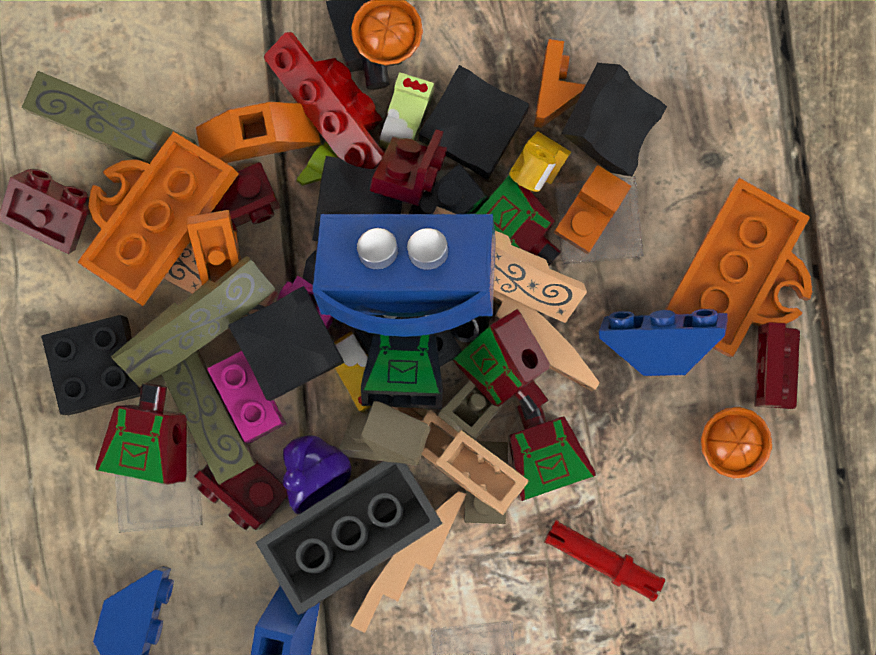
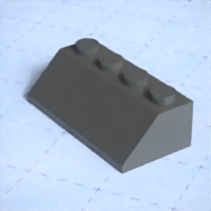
[255,461,443,615]

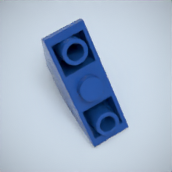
[599,309,728,376]
[93,566,174,655]
[251,585,320,655]

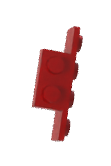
[264,32,384,169]

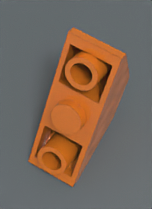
[196,102,321,163]

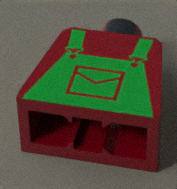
[476,176,562,266]
[453,309,550,415]
[95,383,187,485]
[508,405,596,501]

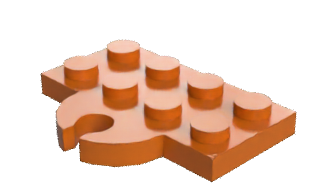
[78,131,239,307]
[664,178,812,358]

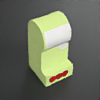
[379,72,434,149]

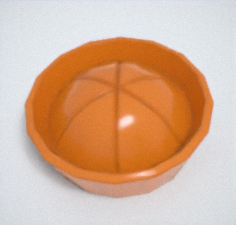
[351,0,423,65]
[701,407,772,479]

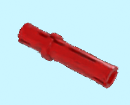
[544,520,665,602]

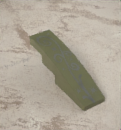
[21,71,196,164]
[111,255,276,387]
[162,350,256,484]

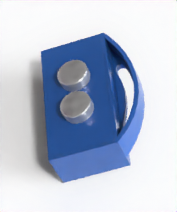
[313,214,496,337]

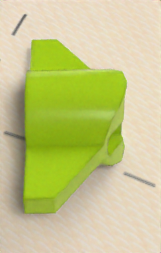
[296,142,338,186]

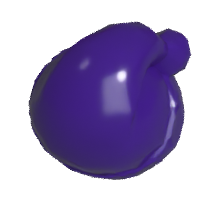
[283,435,352,514]

